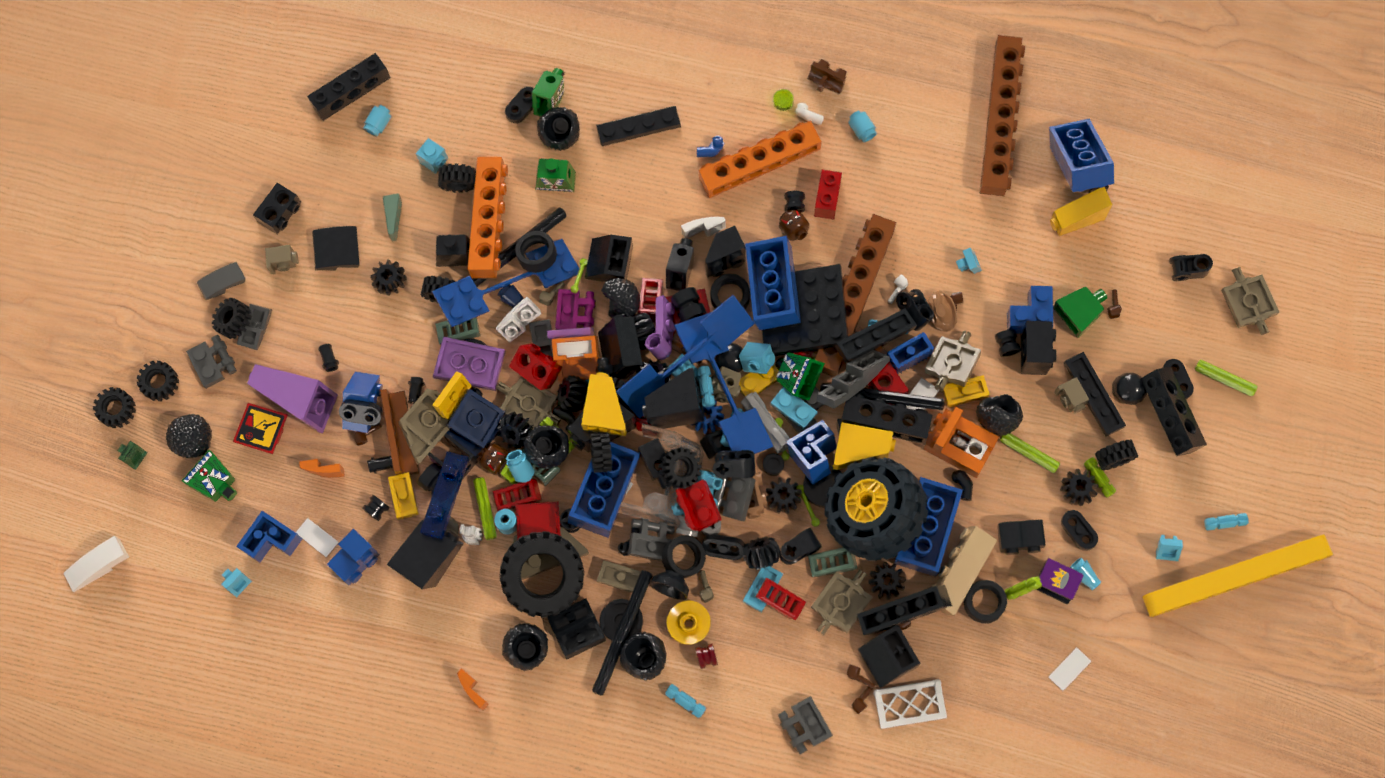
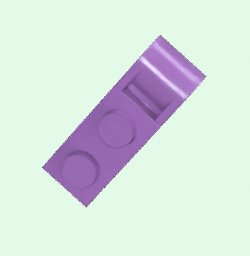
[645,295,675,360]

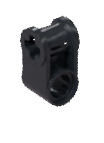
[1169,254,1213,281]
[896,289,934,331]
[713,450,756,479]
[780,528,822,565]

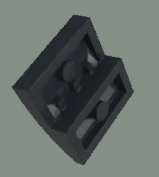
[312,226,360,271]
[547,598,606,660]

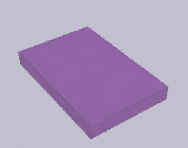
[433,337,506,391]

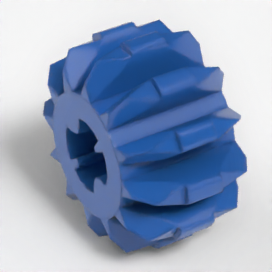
[690,400,724,434]

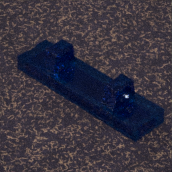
[420,451,469,539]

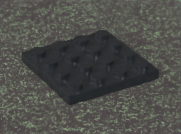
[762,264,849,356]

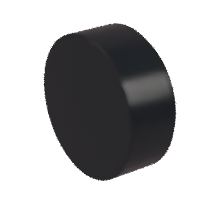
[763,453,784,476]

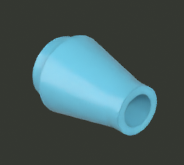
[1069,557,1101,590]

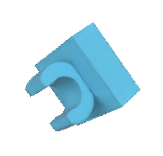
[956,248,982,274]
[1156,535,1183,561]
[222,568,252,597]

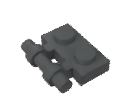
[186,335,237,389]
[713,470,756,522]
[628,518,675,561]
[778,696,833,755]

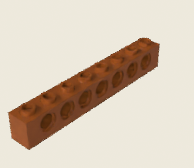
[980,35,1025,197]
[812,214,897,377]

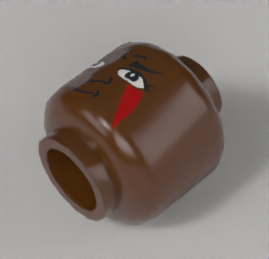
[779,210,810,241]
[479,443,509,475]

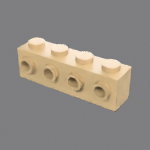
[931,526,997,615]

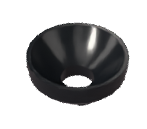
[650,570,689,600]

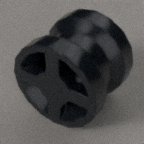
[784,191,805,213]
[362,495,390,521]
[560,509,580,533]

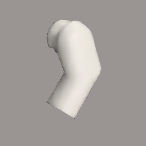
[795,103,824,126]

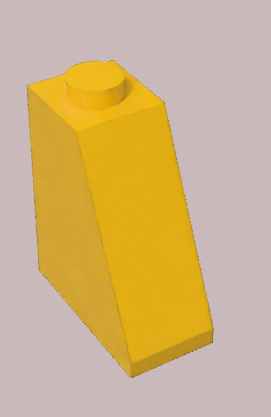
[1050,187,1113,236]
[581,372,627,436]
[833,422,896,470]

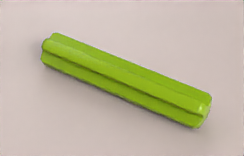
[1195,360,1258,396]
[1000,433,1060,473]
[473,477,497,540]

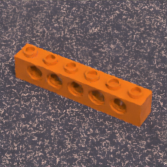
[698,121,822,198]
[468,157,508,278]

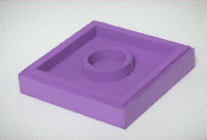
[547,327,594,339]

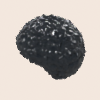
[537,107,580,151]
[601,278,641,318]
[976,394,1023,436]
[166,414,212,458]
[523,425,570,469]
[502,623,548,671]
[620,632,667,681]

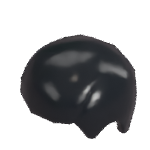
[714,343,743,373]
[1112,372,1147,405]

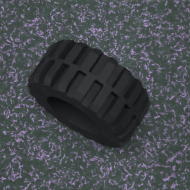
[500,531,584,618]

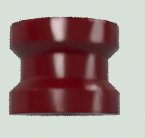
[695,643,718,669]

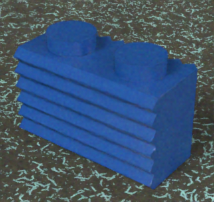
[887,332,934,374]

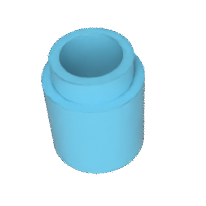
[363,105,392,137]
[848,111,877,142]
[506,450,535,483]
[494,509,517,534]

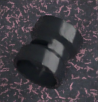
[995,329,1021,357]

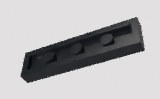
[596,106,681,147]
[834,308,917,363]
[1064,352,1126,437]

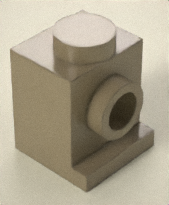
[265,245,299,275]
[1055,377,1089,414]

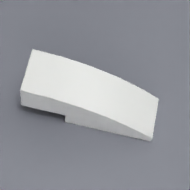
[63,536,129,592]

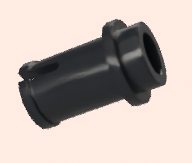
[318,344,339,372]
[408,377,425,404]
[367,456,393,474]

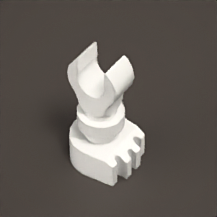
[459,524,483,545]

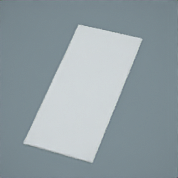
[296,518,338,557]
[1049,647,1091,691]

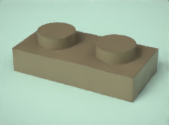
[597,560,641,593]

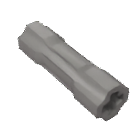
[741,392,790,454]

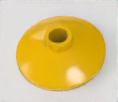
[667,601,711,645]

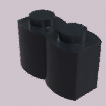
[997,520,1046,555]

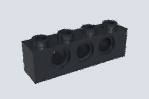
[307,53,391,121]
[1140,367,1207,456]
[840,394,933,445]
[857,585,952,635]

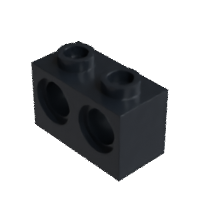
[253,182,301,235]

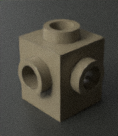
[711,366,741,403]

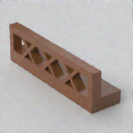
[380,389,419,475]

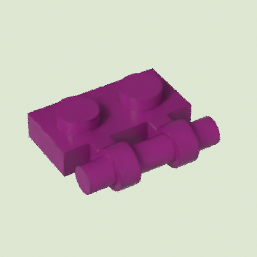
[555,289,596,330]

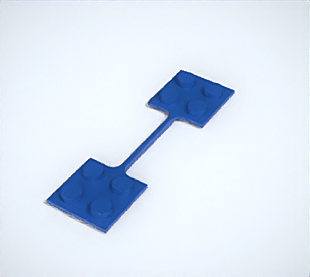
[432,239,579,327]
[616,295,755,419]
[674,312,774,454]

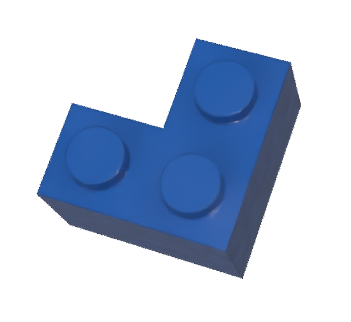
[1007,286,1053,334]
[342,372,383,433]
[786,420,837,484]
[236,511,303,563]
[327,528,380,585]

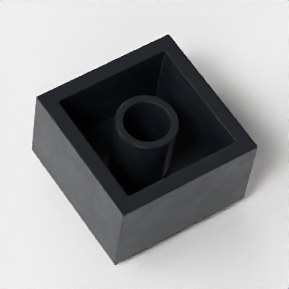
[1020,321,1057,375]

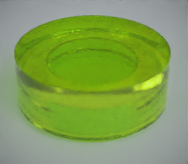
[773,89,794,111]

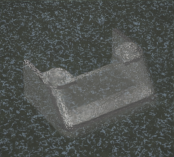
[620,424,704,527]

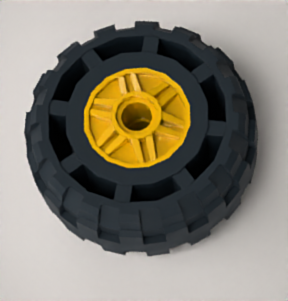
[825,457,928,561]

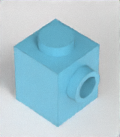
[416,138,448,174]
[739,342,775,374]

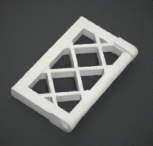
[873,679,947,729]

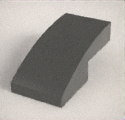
[197,262,246,300]
[237,304,272,350]
[529,319,553,357]

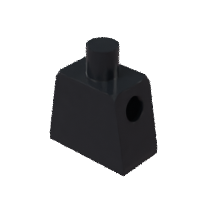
[436,234,470,267]
[666,238,694,291]
[637,438,669,489]

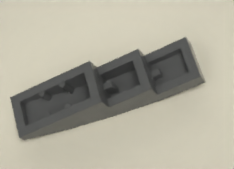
[817,350,890,409]

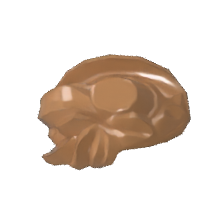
[926,290,957,332]

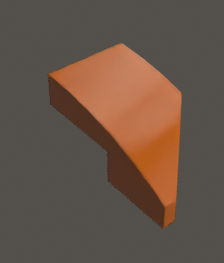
[299,459,345,478]
[457,668,489,710]

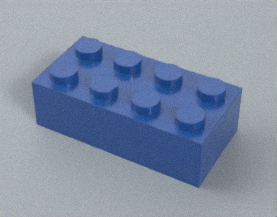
[1049,118,1114,192]
[745,236,801,330]
[568,442,640,538]
[894,477,963,577]

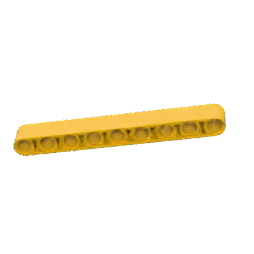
[1142,534,1333,617]

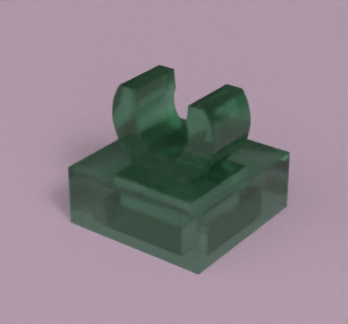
[117,441,148,470]

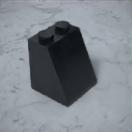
[642,368,705,430]
[568,404,636,453]
[387,518,464,589]

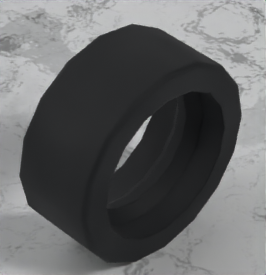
[515,231,557,273]
[710,273,750,309]
[662,535,706,578]
[964,580,1007,624]

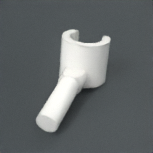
[888,275,908,304]

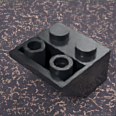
[705,226,746,278]
[585,234,633,282]
[858,625,921,688]

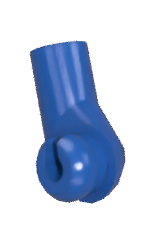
[697,135,724,157]

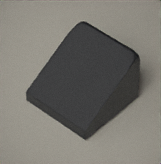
[700,430,728,459]

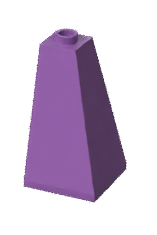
[247,364,338,434]

